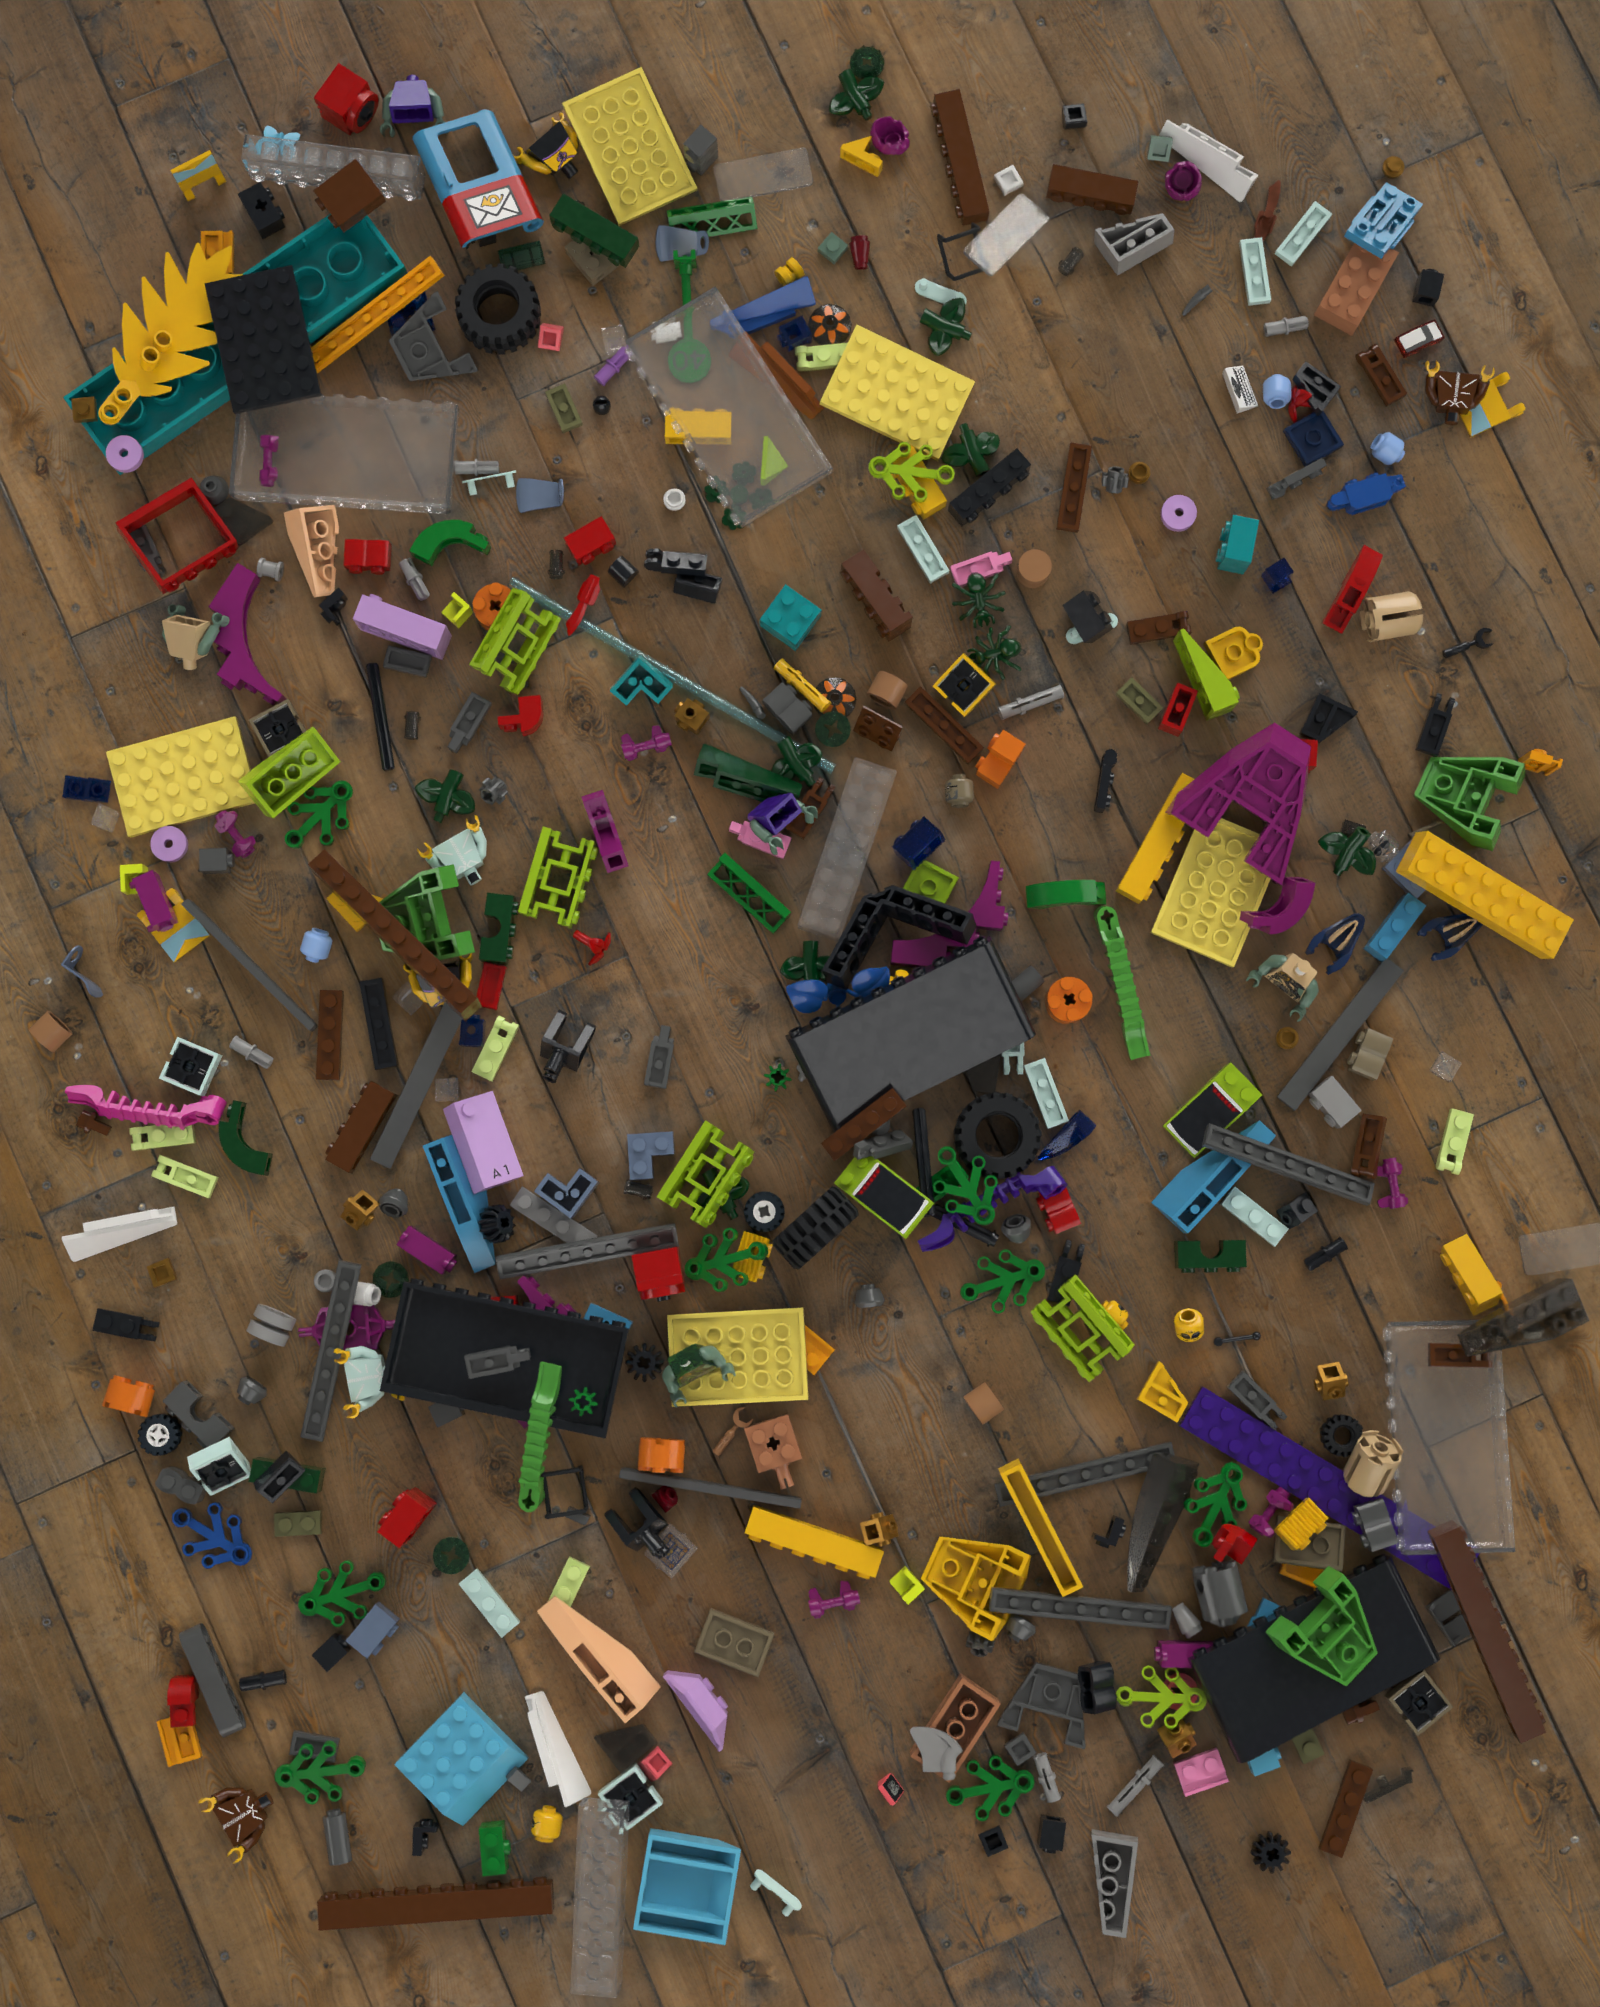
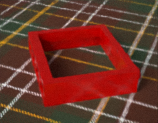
[115,477,238,594]

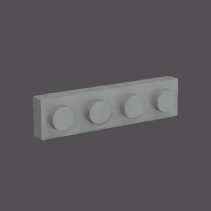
[510,1186,598,1243]

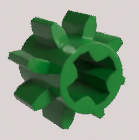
[764,1063,792,1092]
[569,1387,598,1416]

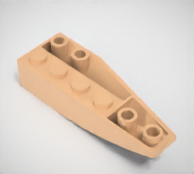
[537,1596,661,1723]

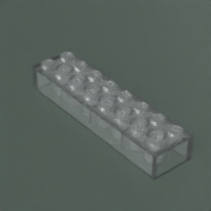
[241,134,426,201]
[797,757,897,942]
[570,1797,630,1998]

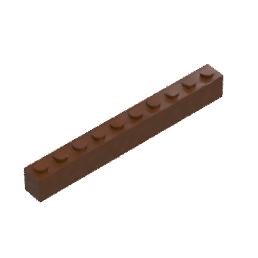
[308,849,482,1022]
[1427,1520,1546,1744]
[317,1876,554,1931]

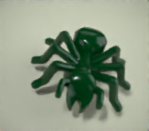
[952,572,1006,628]
[967,625,1022,680]

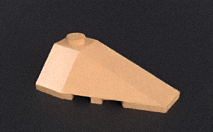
[284,505,339,598]

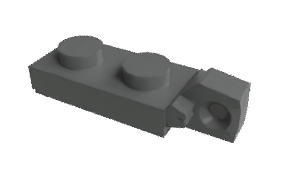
[1267,458,1327,500]
[130,524,163,578]
[448,692,492,754]
[644,1025,674,1089]
[853,1129,913,1160]
[464,1346,531,1379]

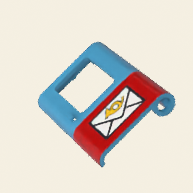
[412,109,544,248]

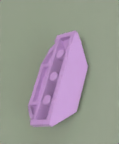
[663,1670,728,1752]

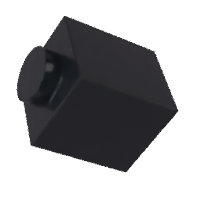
[1412,269,1444,307]
[312,1633,351,1672]
[1037,1814,1066,1854]

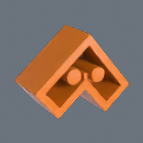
[975,730,1026,789]

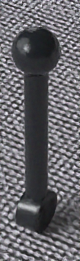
[1213,1332,1261,1346]

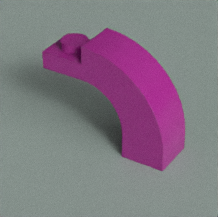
[581,790,629,873]
[1240,877,1315,935]

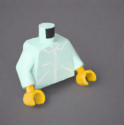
[417,815,487,886]
[334,1346,385,1418]

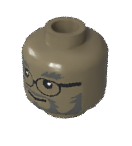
[945,774,974,808]

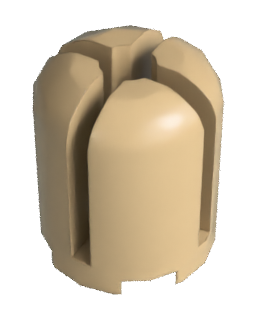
[1360,591,1423,642]
[1343,1430,1403,1497]

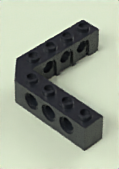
[822,885,977,990]

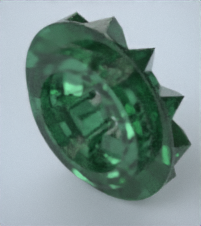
[850,45,884,79]
[815,711,851,747]
[372,1261,409,1298]
[433,1537,470,1574]

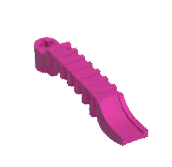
[65,1085,227,1130]

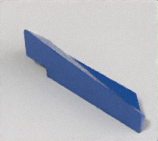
[710,276,816,340]

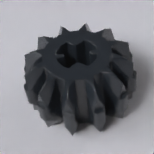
[478,1205,516,1244]
[625,1343,664,1382]
[1250,1831,1291,1873]

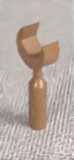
[712,1407,753,1456]

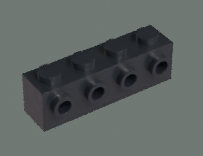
[948,448,1031,527]

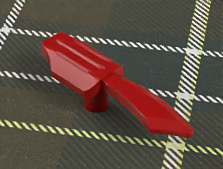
[566,574,600,636]

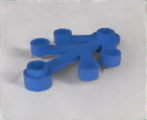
[172,1502,252,1569]

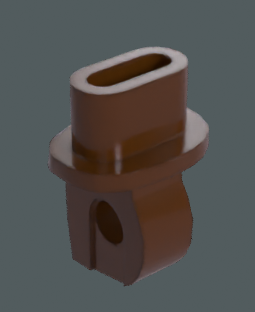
[76,1110,112,1136]
[1342,1699,1380,1725]

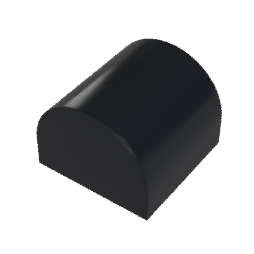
[1062,103,1087,130]
[608,556,639,588]
[978,1825,1009,1857]

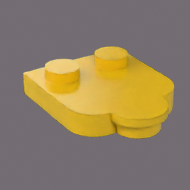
[1203,627,1263,680]

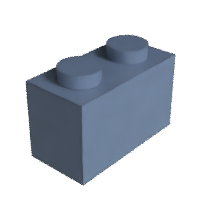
[346,1601,400,1659]

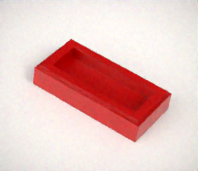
[476,962,507,1010]

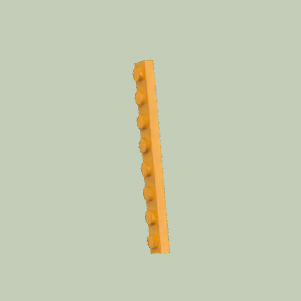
[311,256,445,374]

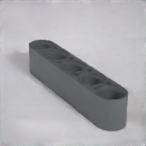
[179,1623,246,1738]

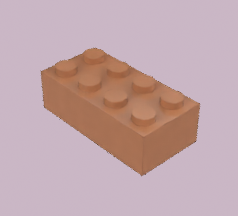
[1314,243,1399,336]
[910,1673,1001,1783]

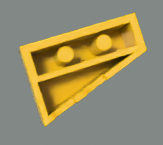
[1440,1234,1503,1316]

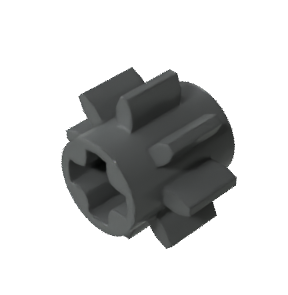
[1101,466,1129,494]
[479,777,508,805]
[966,1631,995,1657]

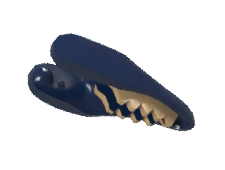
[1305,913,1365,975]
[1417,913,1483,961]

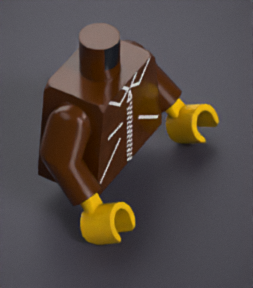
[1425,360,1495,425]
[198,1787,274,1864]

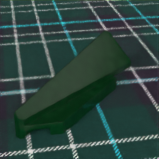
[694,744,802,802]

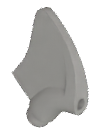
[910,1726,963,1780]

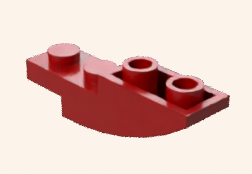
[1321,545,1383,634]

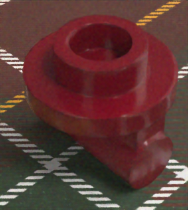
[652,1486,678,1513]

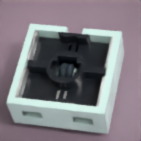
[159,1037,223,1096]
[187,1437,251,1496]
[598,1762,664,1832]

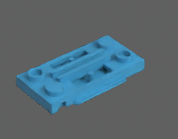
[1344,182,1423,259]

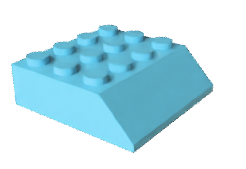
[394,1692,529,1826]
[633,1828,741,1945]

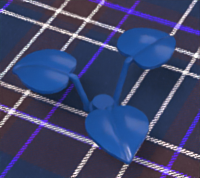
[786,966,890,1013]

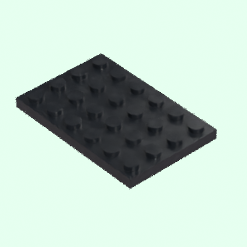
[204,265,322,414]

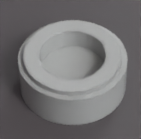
[314,1269,336,1292]

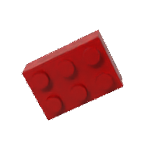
[377,1487,437,1549]

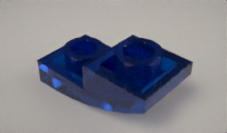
[62,775,111,803]

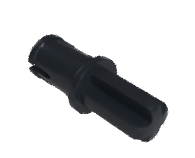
[1304,1237,1348,1271]
[239,1669,287,1691]

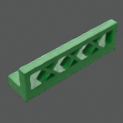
[666,196,758,238]
[707,852,791,934]

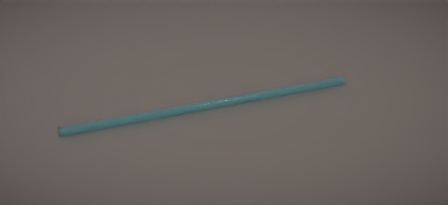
[508,577,836,774]

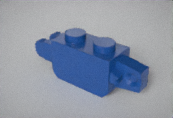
[1326,473,1406,515]

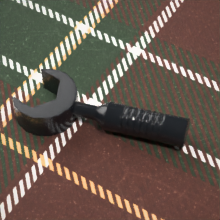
[1442,628,1493,659]

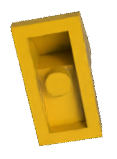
[840,136,883,177]

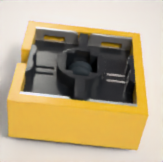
[933,653,996,717]

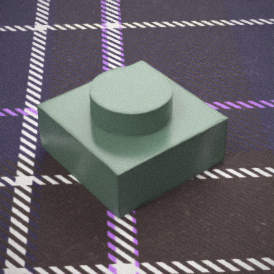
[1147,135,1173,162]
[818,232,848,265]

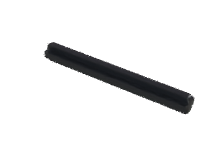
[366,663,395,771]
[912,1108,935,1217]

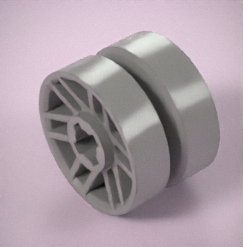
[246,1304,297,1347]

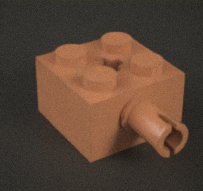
[744,1413,802,1489]

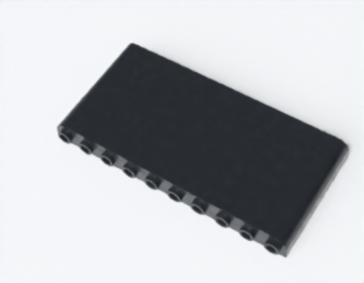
[785,936,1036,1133]
[380,1278,629,1438]
[1187,1554,1441,1763]

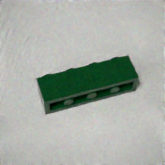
[549,193,639,268]

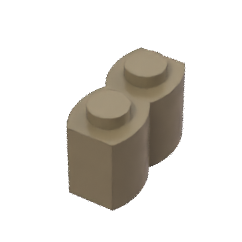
[1347,1028,1393,1081]

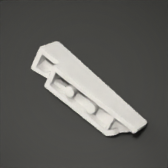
[1159,120,1258,202]
[62,1207,177,1262]
[525,1691,591,1807]

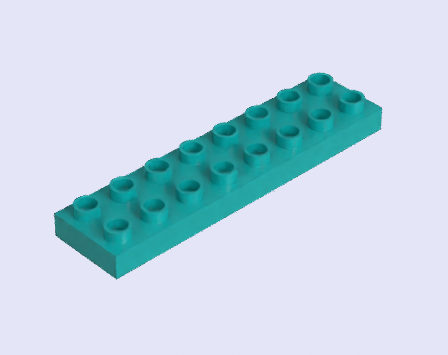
[63,214,407,475]

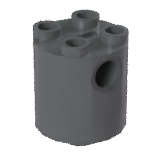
[1192,1560,1248,1627]

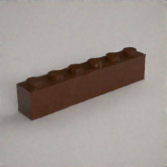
[930,89,990,226]

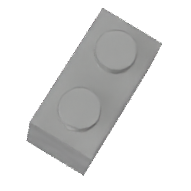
[1308,1076,1362,1129]

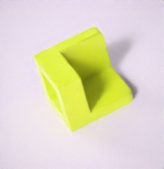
[441,592,473,629]
[120,864,148,895]
[889,1566,925,1605]

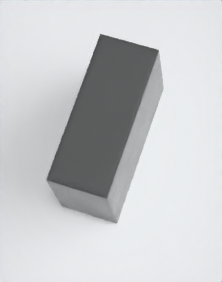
[506,1766,531,1791]

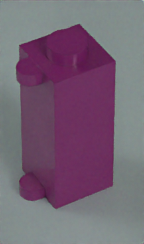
[129,870,179,932]
[396,1226,457,1275]
[1154,1640,1213,1668]

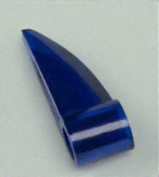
[1037,1110,1096,1161]

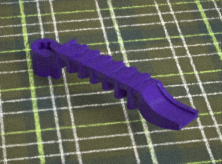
[917,1166,1067,1252]

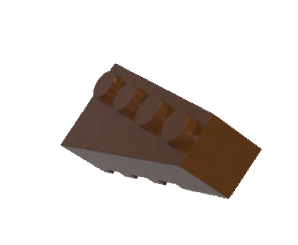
[840,550,913,642]

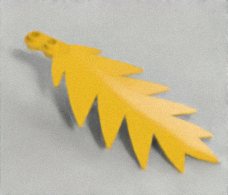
[98,243,243,425]

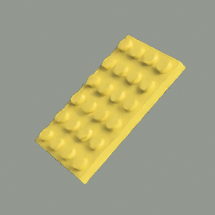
[562,67,697,226]
[820,325,975,461]
[106,716,255,838]
[1150,818,1270,968]
[667,1307,809,1407]

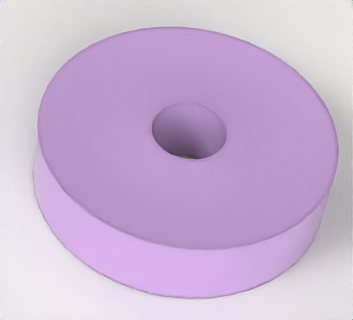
[106,435,144,473]
[1160,495,1197,532]
[150,826,188,862]

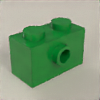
[479,1820,511,1876]

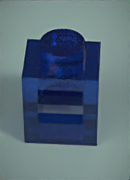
[777,315,812,352]
[1261,557,1294,594]
[459,1014,486,1048]

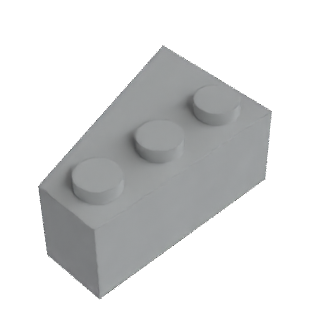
[1094,213,1175,276]

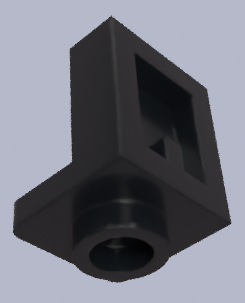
[319,588,348,626]
[412,1818,439,1856]

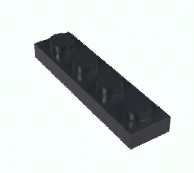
[359,978,398,1070]

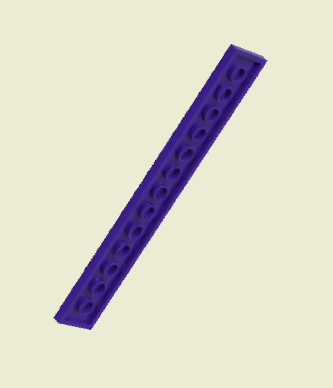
[1179,1386,1480,1590]

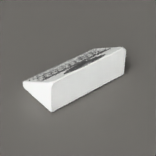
[1222,366,1258,413]

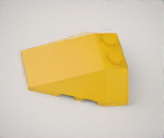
[921,1537,1031,1641]

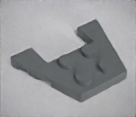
[389,291,478,381]
[997,1662,1086,1749]

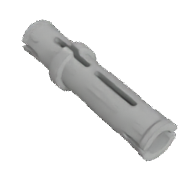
[997,684,1064,720]
[1107,1755,1164,1817]

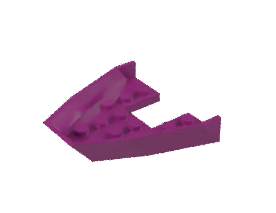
[1165,722,1311,885]

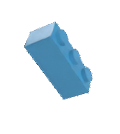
[1363,892,1426,962]

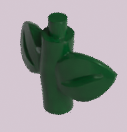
[829,69,885,121]
[920,298,972,356]
[941,423,1000,477]
[771,736,823,787]
[414,769,475,823]
[1318,826,1376,876]
[780,941,829,981]
[693,1167,750,1220]

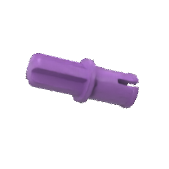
[594,346,632,386]

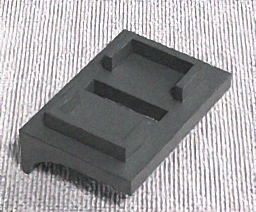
[1425,1589,1470,1647]

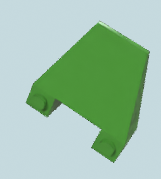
[1414,757,1525,851]
[379,864,475,960]
[1266,1566,1378,1686]

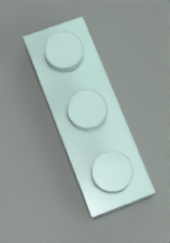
[1275,201,1332,267]
[1239,237,1271,306]
[897,515,949,584]
[1023,1058,1069,1129]
[1220,1187,1288,1247]
[459,1568,520,1638]

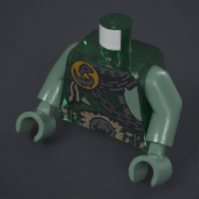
[662,1344,736,1408]

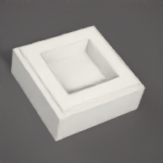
[994,165,1024,196]

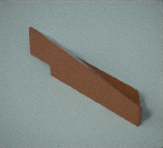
[729,331,825,419]

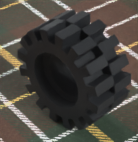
[1320,1414,1363,1457]

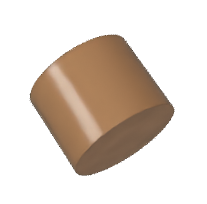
[1016,549,1052,588]
[867,671,908,710]
[29,1011,73,1053]
[963,1382,1004,1425]

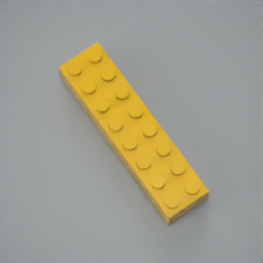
[1395,831,1574,959]

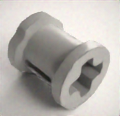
[256,557,284,581]

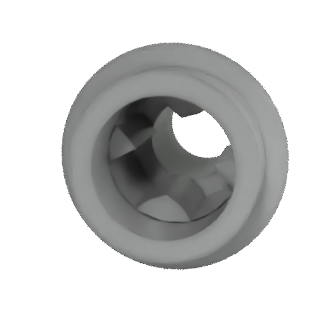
[1172,1602,1203,1639]

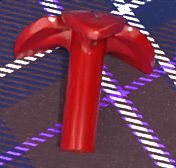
[1288,385,1312,423]
[573,930,611,966]

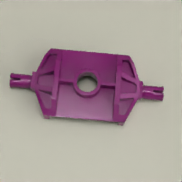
[298,1305,395,1351]

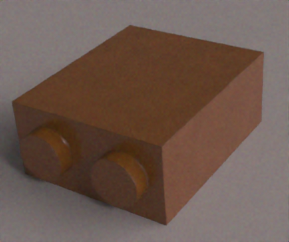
[313,159,386,232]

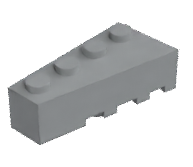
[1092,1829,1138,1938]

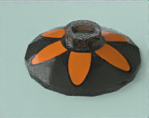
[808,304,852,345]
[814,677,857,721]

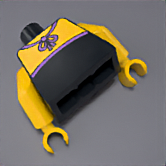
[513,112,578,179]
[403,953,473,1008]

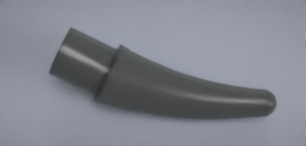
[1182,285,1213,316]
[739,687,766,720]

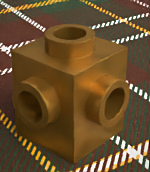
[674,698,710,735]
[340,1189,379,1231]
[1313,1362,1349,1401]
[860,1512,899,1547]
[1157,1719,1197,1758]

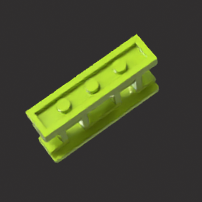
[469,588,561,695]
[518,826,598,929]
[657,1120,754,1228]
[1031,1274,1135,1382]

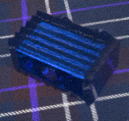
[892,816,946,870]

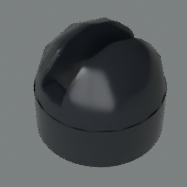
[593,396,611,415]

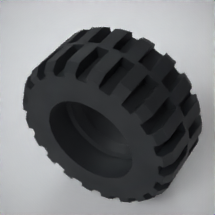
[455,263,541,355]
[954,1092,1042,1179]
[772,1186,859,1270]

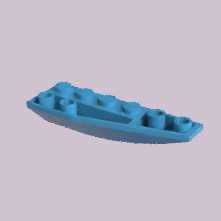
[1151,1120,1276,1234]
[423,1135,496,1273]

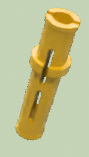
[773,658,831,713]

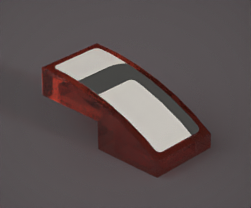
[1394,319,1445,358]

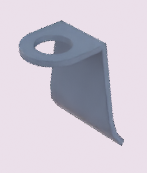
[655,225,709,262]
[516,478,564,513]
[61,945,103,998]

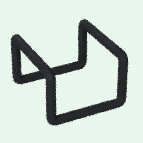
[937,222,990,281]
[541,1465,589,1519]

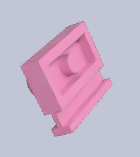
[1173,1748,1229,1797]

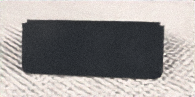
[673,574,722,604]
[254,1451,306,1504]

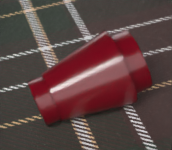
[849,235,870,270]

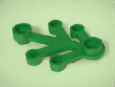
[285,780,353,849]
[933,1146,998,1225]
[685,1228,768,1292]
[960,1249,1045,1314]
[1184,1462,1247,1547]
[298,1560,386,1627]
[275,1741,366,1805]
[946,1754,1035,1821]

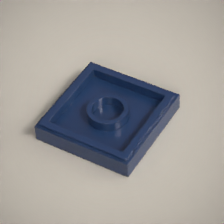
[1283,411,1344,467]

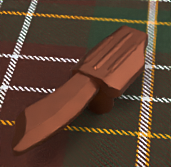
[1254,180,1281,242]

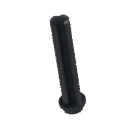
[932,1204,999,1247]

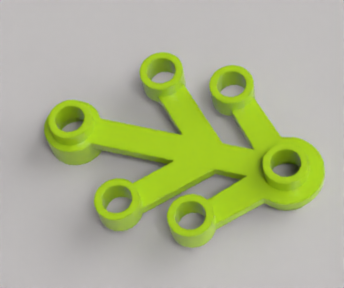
[868,442,955,503]
[1116,1665,1207,1729]

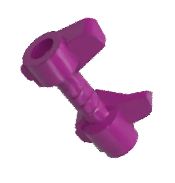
[259,435,279,487]
[621,726,672,761]
[215,810,256,858]
[1377,1157,1408,1209]
[1249,1486,1294,1538]
[808,1581,861,1619]

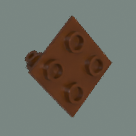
[853,705,903,752]

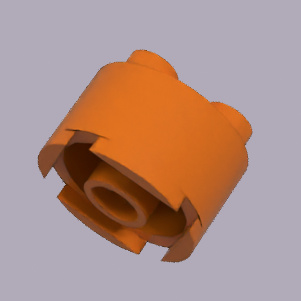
[472,582,519,631]
[1045,977,1092,1024]
[102,1375,155,1417]
[638,1437,685,1473]

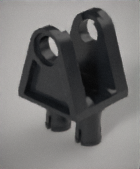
[540,1009,596,1083]
[604,1487,670,1559]

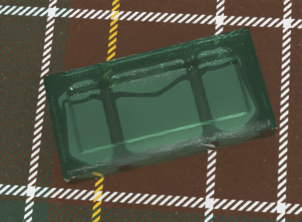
[497,240,545,270]

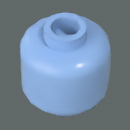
[1263,374,1292,409]
[1371,432,1405,465]
[300,928,333,963]

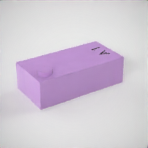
[353,594,452,660]
[443,1091,524,1194]

